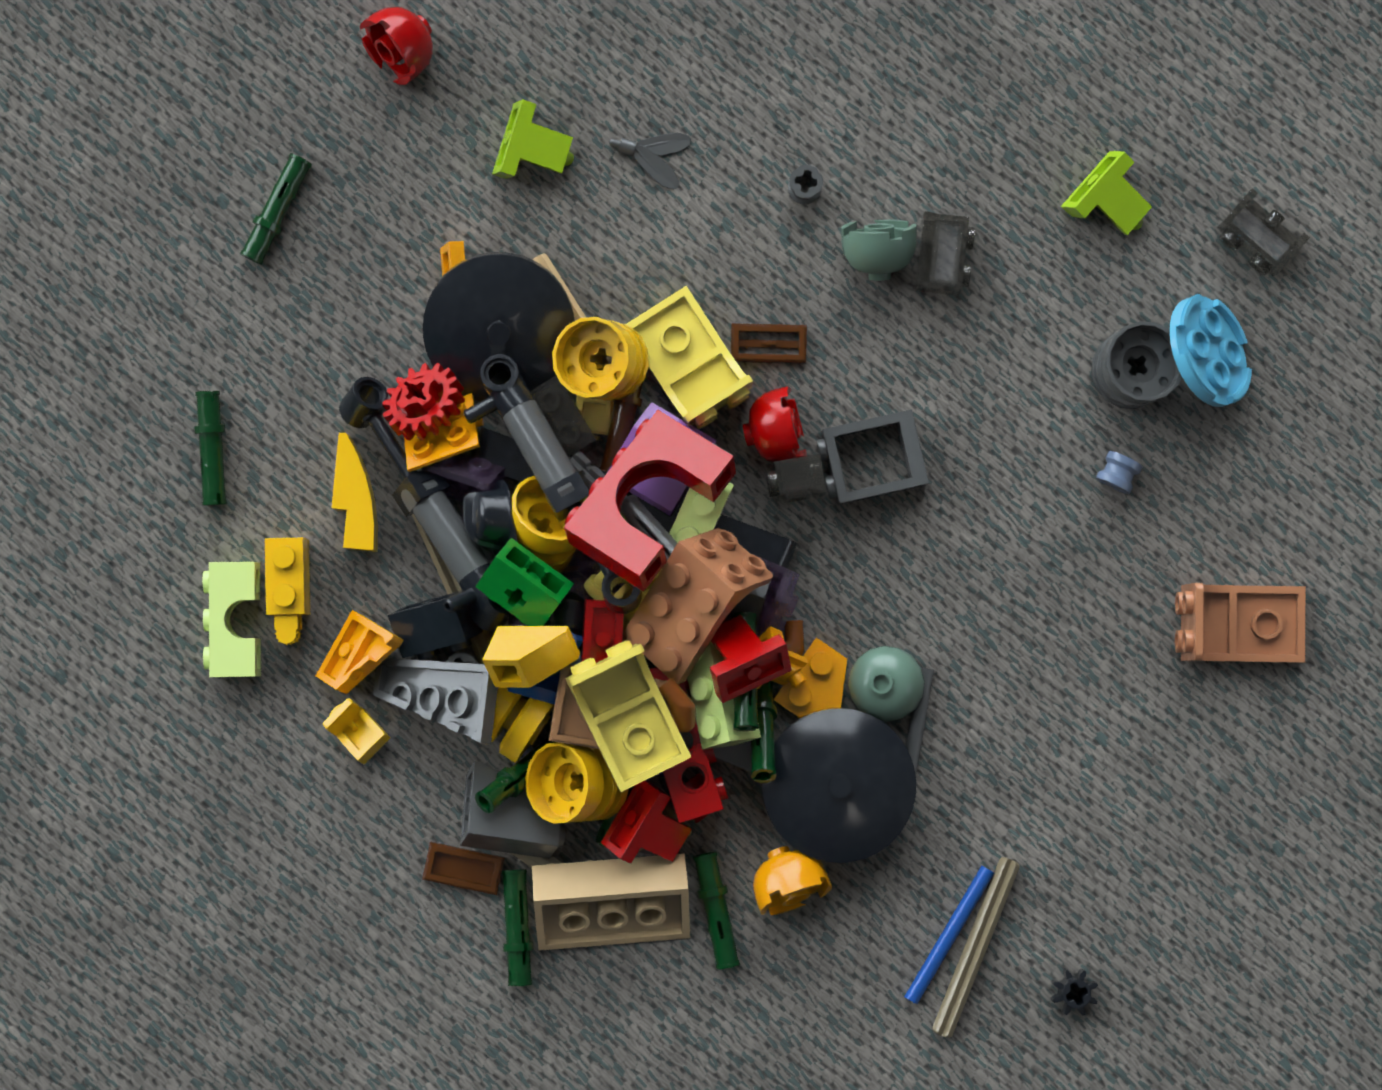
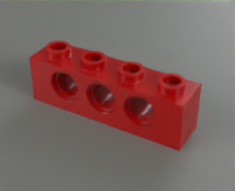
[650,667,728,823]

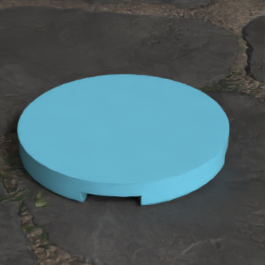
[1170,294,1252,407]

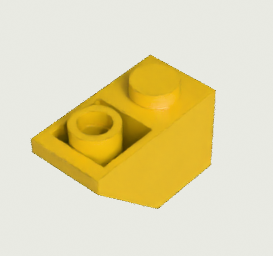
[482,626,580,688]

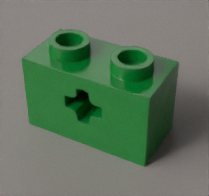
[475,538,574,626]

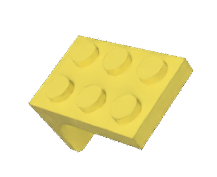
[625,286,753,429]
[565,640,691,792]

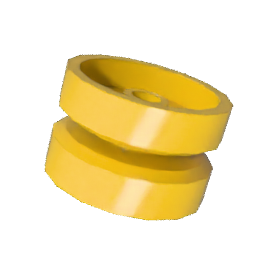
[491,687,554,763]

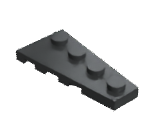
[373,658,498,745]

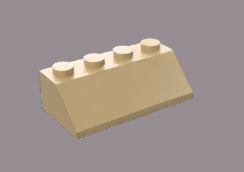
[532,853,690,951]

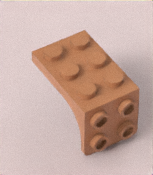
[623,528,773,684]
[1175,583,1306,663]

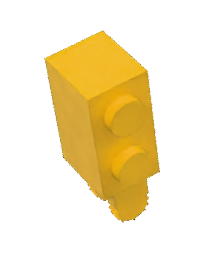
[265,537,311,645]

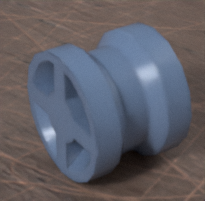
[1095,451,1143,495]

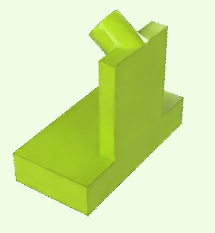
[492,99,574,179]
[1061,151,1152,235]

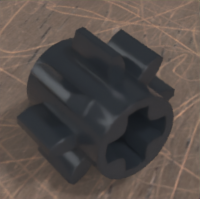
[1050,968,1098,1016]

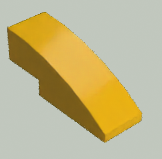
[331,433,378,552]

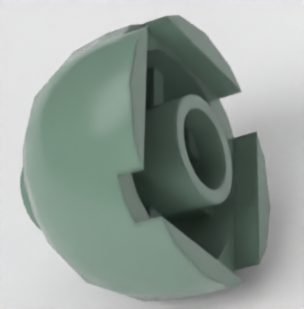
[841,219,917,281]
[848,646,925,722]

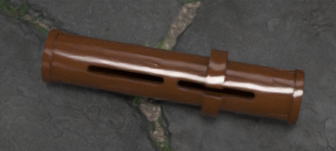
[599,382,643,472]

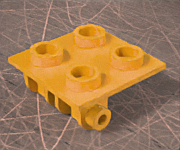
[404,393,484,472]

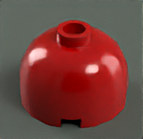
[360,7,433,85]
[743,386,807,464]

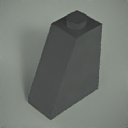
[460,761,566,859]

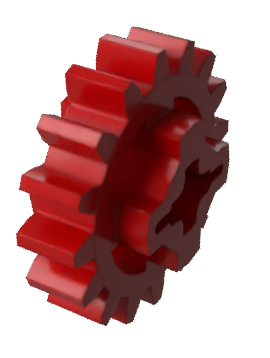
[382,363,465,441]

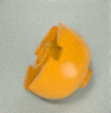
[753,846,832,915]

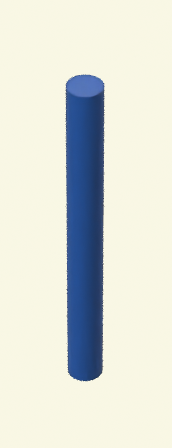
[904,865,995,1004]

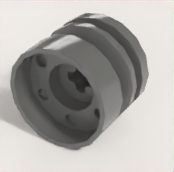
[1091,321,1182,409]

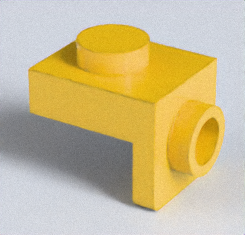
[323,698,391,765]

